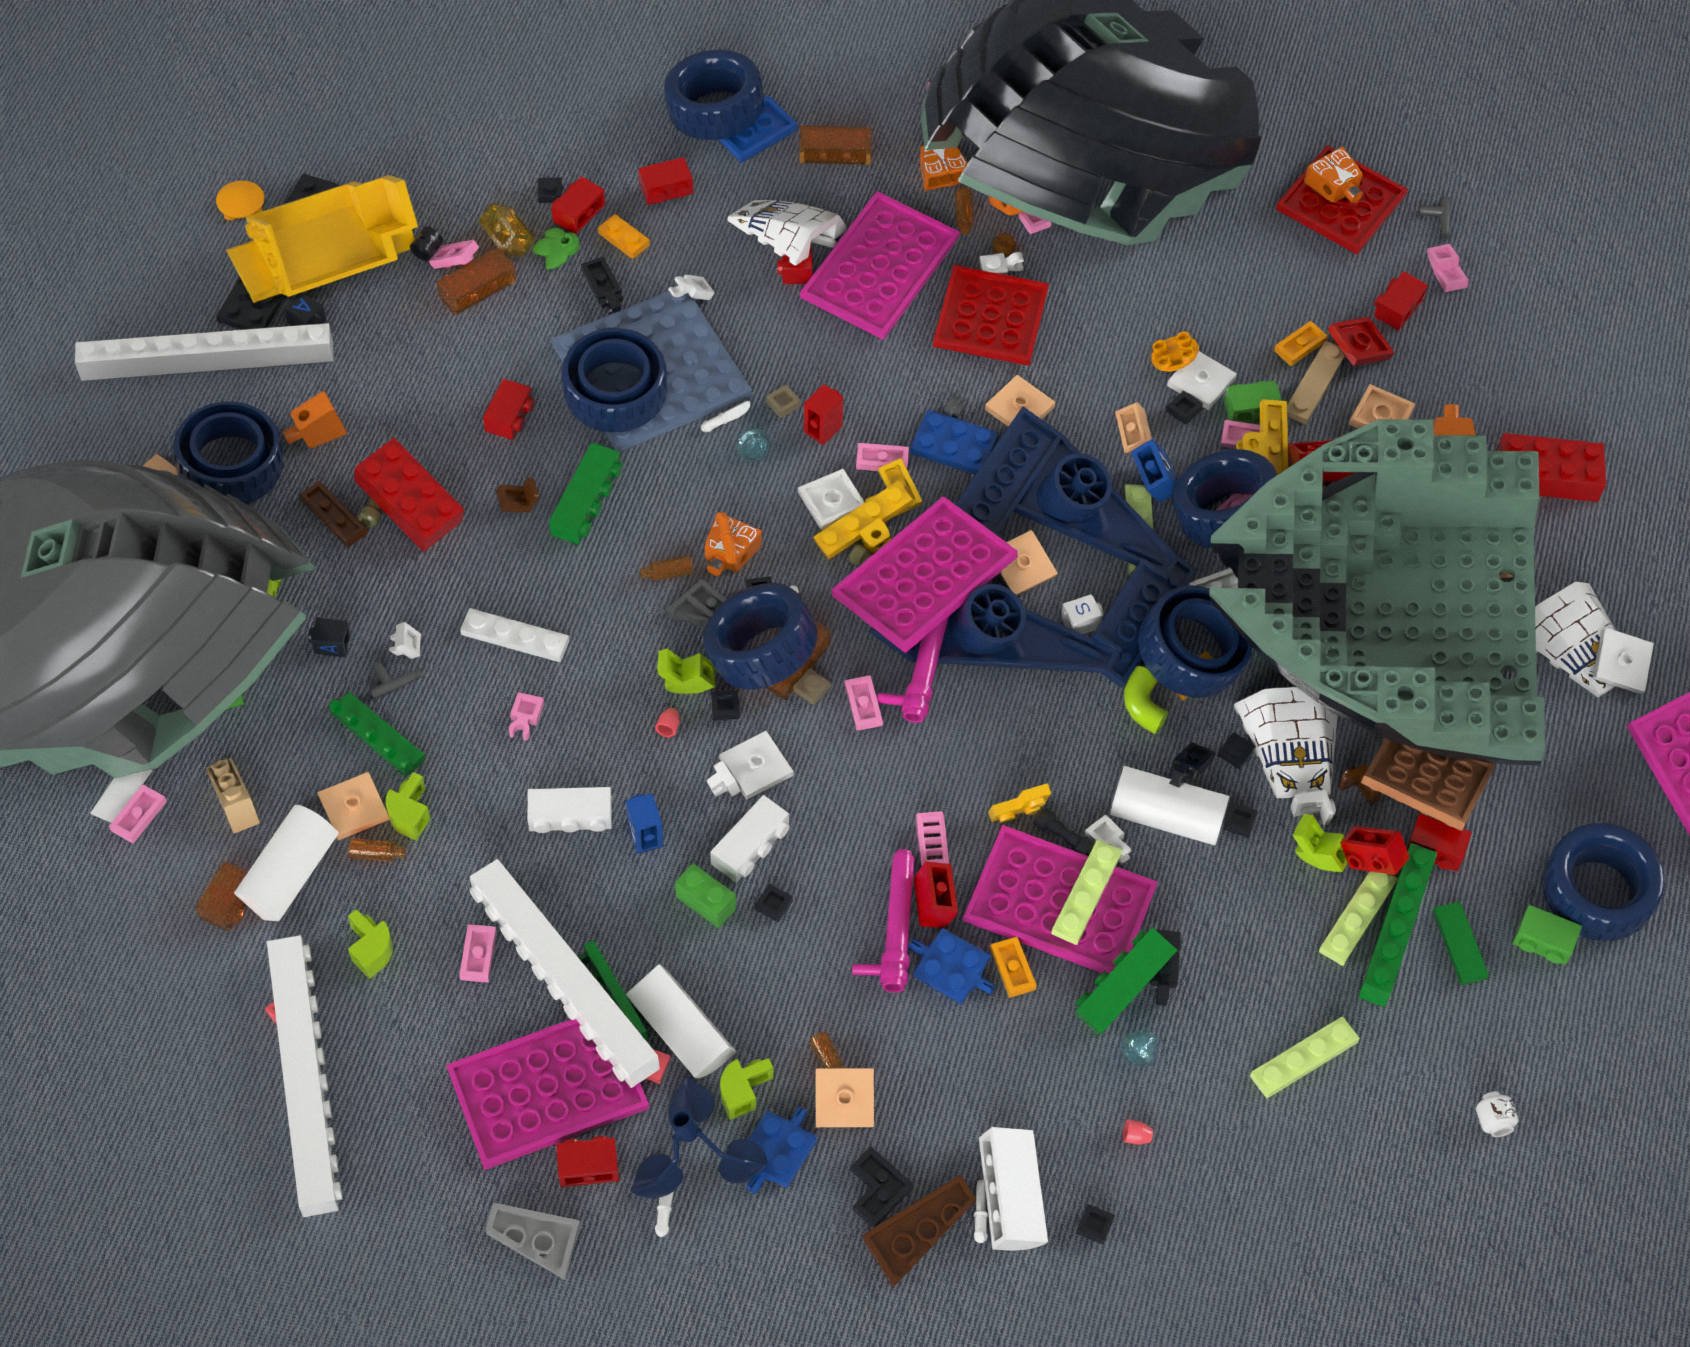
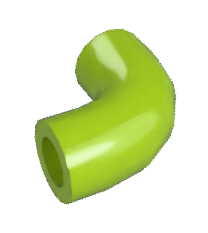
[1123,666,1169,735]

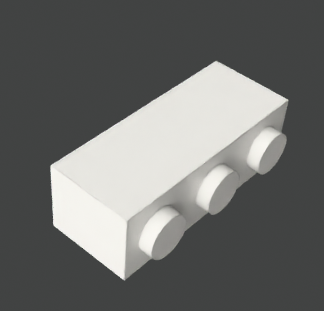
[527,787,612,833]
[710,795,790,883]

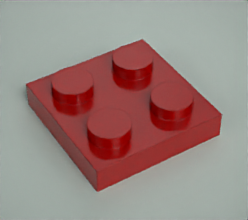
[1328,317,1395,366]

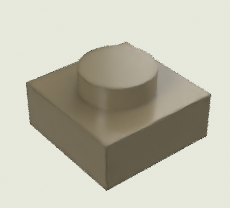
[766,385,801,419]
[793,668,831,705]

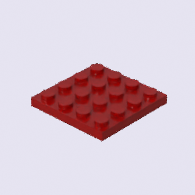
[1276,145,1408,255]
[933,265,1049,366]

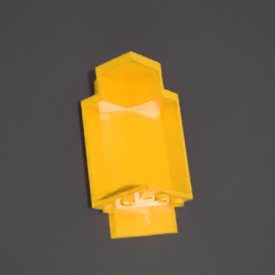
[226,175,418,303]

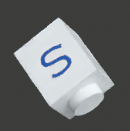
[1061,594,1104,634]

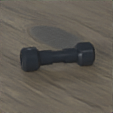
[1034,808,1096,856]

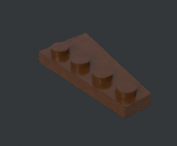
[861,1175,977,1288]

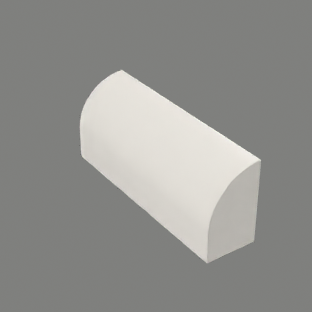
[1110,766,1229,845]
[234,805,339,921]
[625,964,737,1078]
[979,1127,1048,1251]

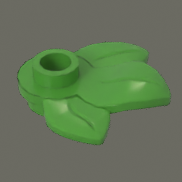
[532,228,580,270]

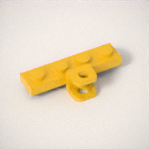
[1236,399,1288,475]
[813,481,914,560]

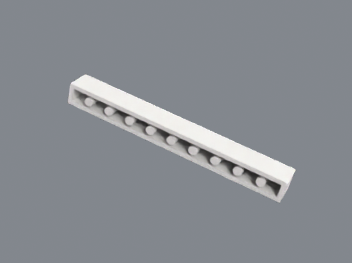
[75,323,334,381]
[469,859,660,1088]
[267,935,342,1217]

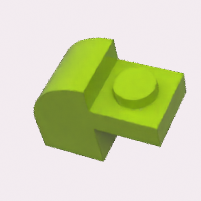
[657,648,715,694]
[386,772,430,841]
[1293,814,1348,872]
[348,909,393,979]
[720,1058,773,1120]

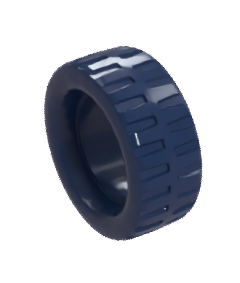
[664,50,764,140]
[562,328,667,432]
[173,401,283,504]
[1172,449,1277,549]
[703,583,818,689]
[1138,585,1253,698]
[1542,823,1665,941]

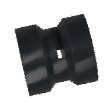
[410,227,444,261]

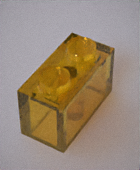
[478,203,535,257]

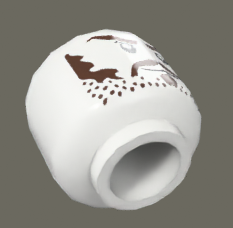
[1476,1092,1518,1137]

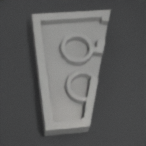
[486,1202,580,1280]

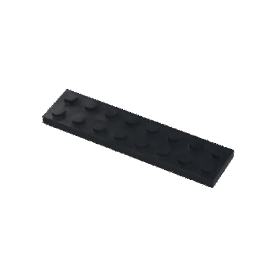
[216,173,341,330]

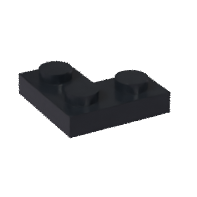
[851,1146,914,1228]

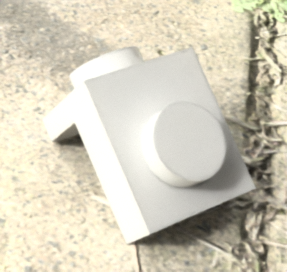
[1290,789,1336,826]

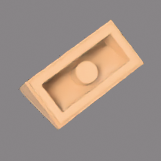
[1115,402,1152,454]

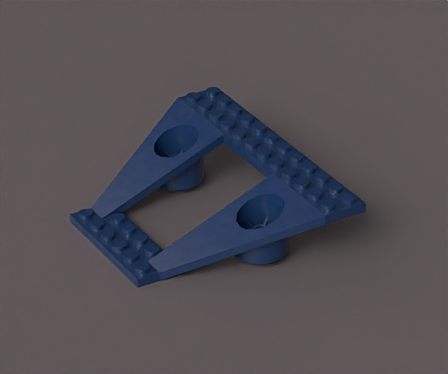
[868,406,1197,688]

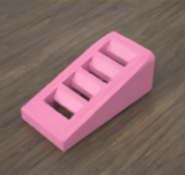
[915,811,949,867]

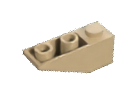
[206,758,260,834]

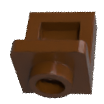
[496,477,539,513]
[1339,764,1382,806]

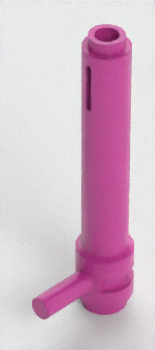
[877,616,949,723]
[852,849,915,993]

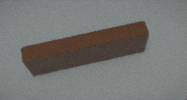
[299,481,368,548]

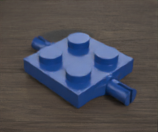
[908,928,996,1005]
[746,1106,817,1194]

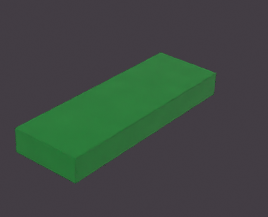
[1432,902,1489,986]

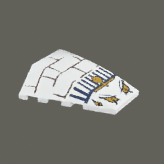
[727,200,847,266]
[1535,582,1616,697]
[1234,687,1338,798]

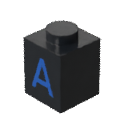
[284,292,326,326]
[308,617,351,657]

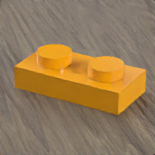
[598,214,650,259]
[1274,321,1328,366]
[990,937,1037,998]

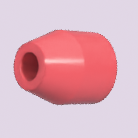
[655,708,680,737]
[1123,1119,1153,1145]

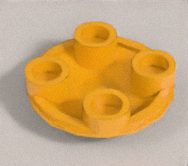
[216,180,264,220]
[1151,331,1199,372]

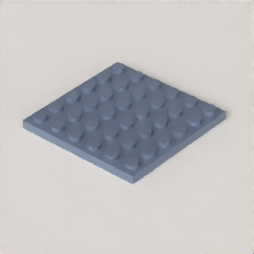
[551,291,752,452]

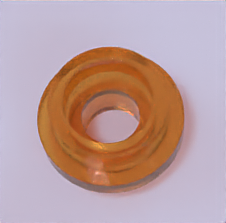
[992,233,1017,257]

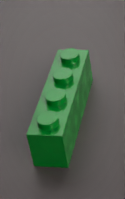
[549,442,623,545]
[1074,927,1178,1036]

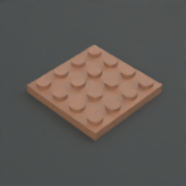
[1361,738,1496,831]

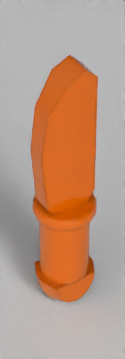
[716,512,737,565]

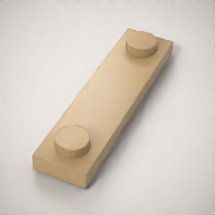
[1287,340,1346,425]

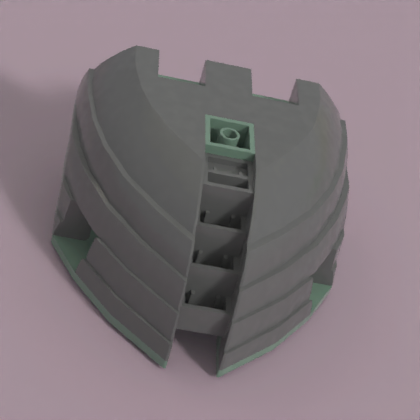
[0,460,315,779]

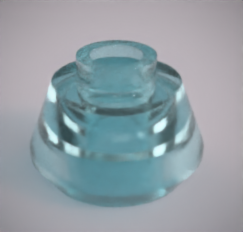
[737,428,770,462]
[1121,1030,1158,1067]

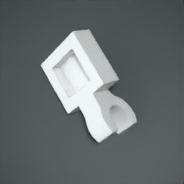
[979,252,1024,275]
[668,275,715,300]
[1085,815,1131,864]

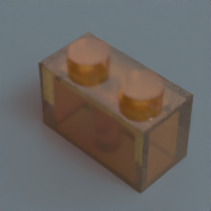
[196,861,248,932]

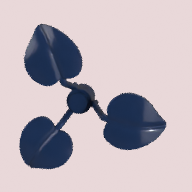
[630,1076,768,1198]

